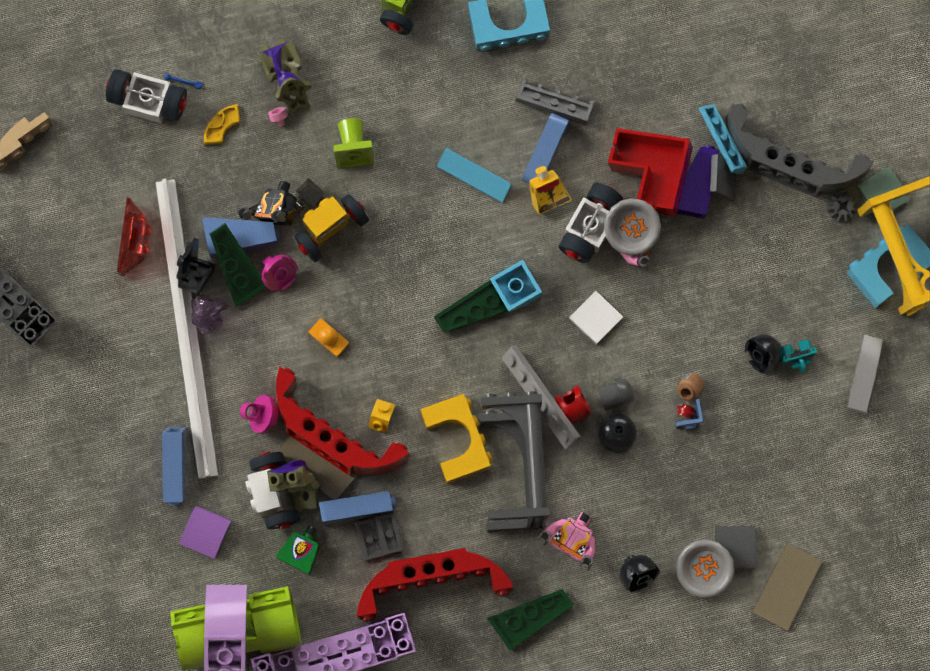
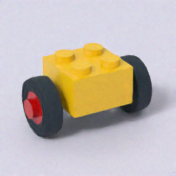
[294,194,369,262]

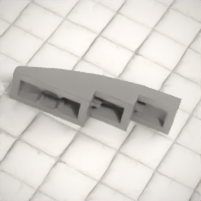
[847,335,883,414]

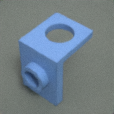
[675,399,703,430]

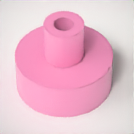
[268,107,288,126]

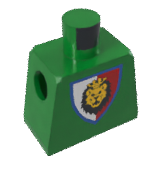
[275,525,320,576]

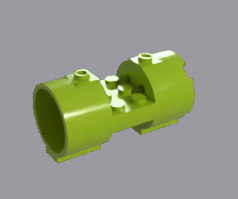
[170,586,302,671]

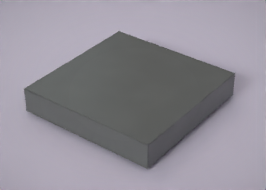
[710,154,736,201]

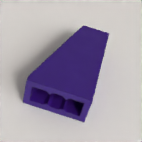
[677,145,720,219]

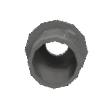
[598,379,634,410]

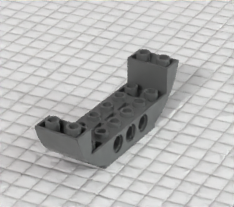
[727,103,874,197]
[0,267,58,348]

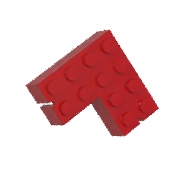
[608,128,693,218]

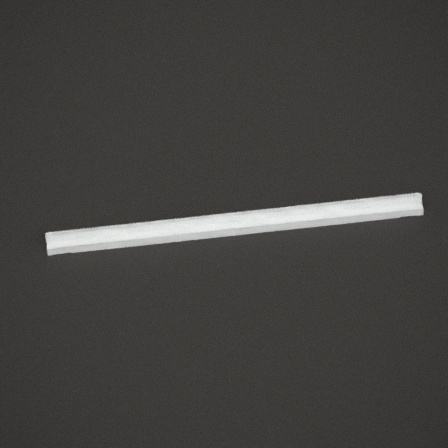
[156,179,218,479]

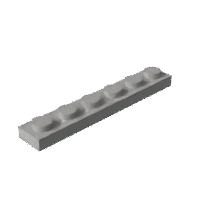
[502,345,580,449]

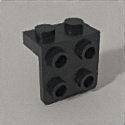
[176,238,215,295]

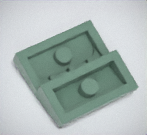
[856,166,909,218]

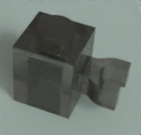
[296,178,326,215]

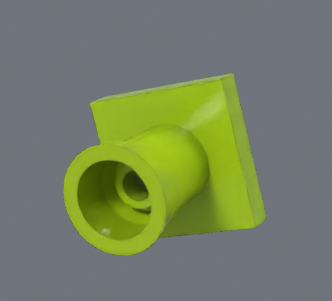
[333,118,374,169]

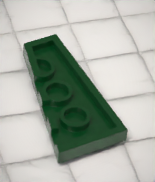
[209,223,266,307]
[434,280,508,333]
[487,589,574,651]

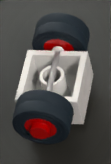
[106,69,187,124]
[558,182,623,263]

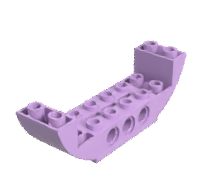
[204,585,247,671]
[250,613,416,671]

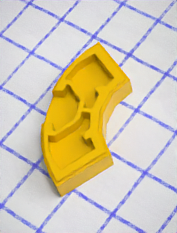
[204,104,240,146]

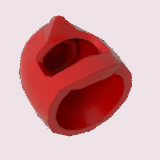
[555,385,591,424]

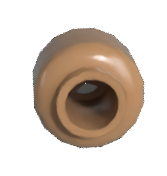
[677,373,705,401]

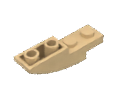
[0,112,52,170]

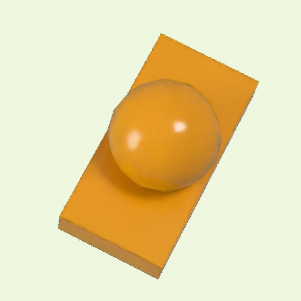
[308,318,350,357]

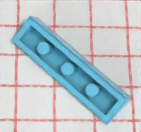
[698,104,747,174]
[437,148,512,203]

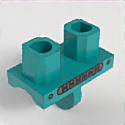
[780,339,817,373]

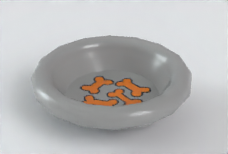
[604,198,661,256]
[676,539,735,598]

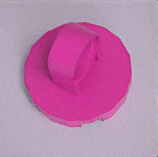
[262,255,298,292]
[240,395,279,434]

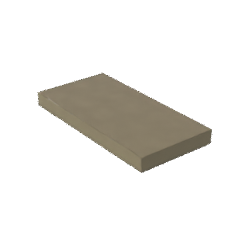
[277,429,358,500]
[752,543,822,631]

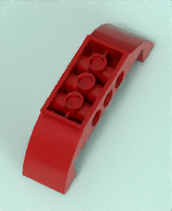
[276,367,409,476]
[357,548,513,622]

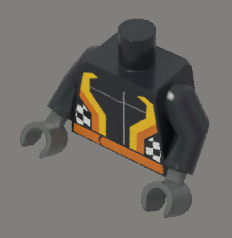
[238,181,297,226]

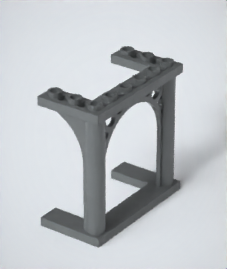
[480,391,550,532]

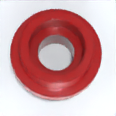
[677,403,696,419]

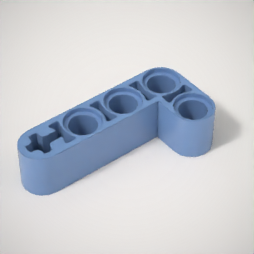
[522,113,571,184]

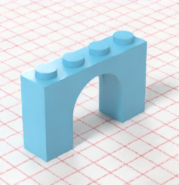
[468,0,550,51]
[847,224,930,309]

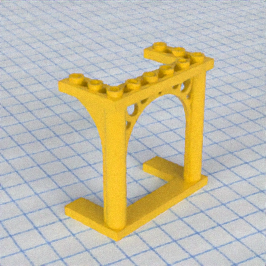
[857,176,930,316]

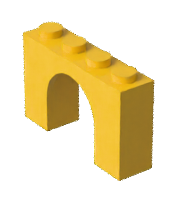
[420,394,493,484]

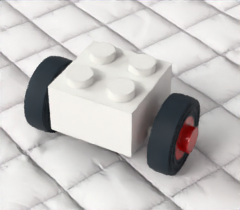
[245,452,300,530]

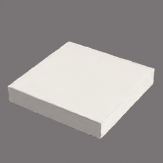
[569,291,623,345]

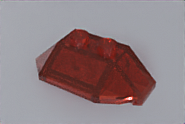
[116,198,152,276]

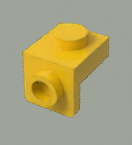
[368,399,395,433]

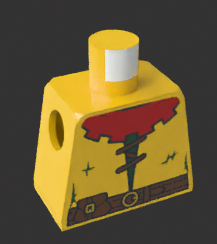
[529,166,572,215]

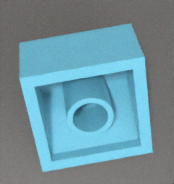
[490,260,543,312]

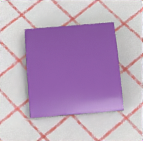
[179,505,232,559]

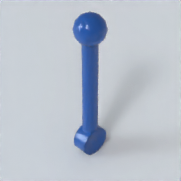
[164,73,202,89]

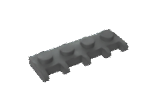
[516,78,595,125]

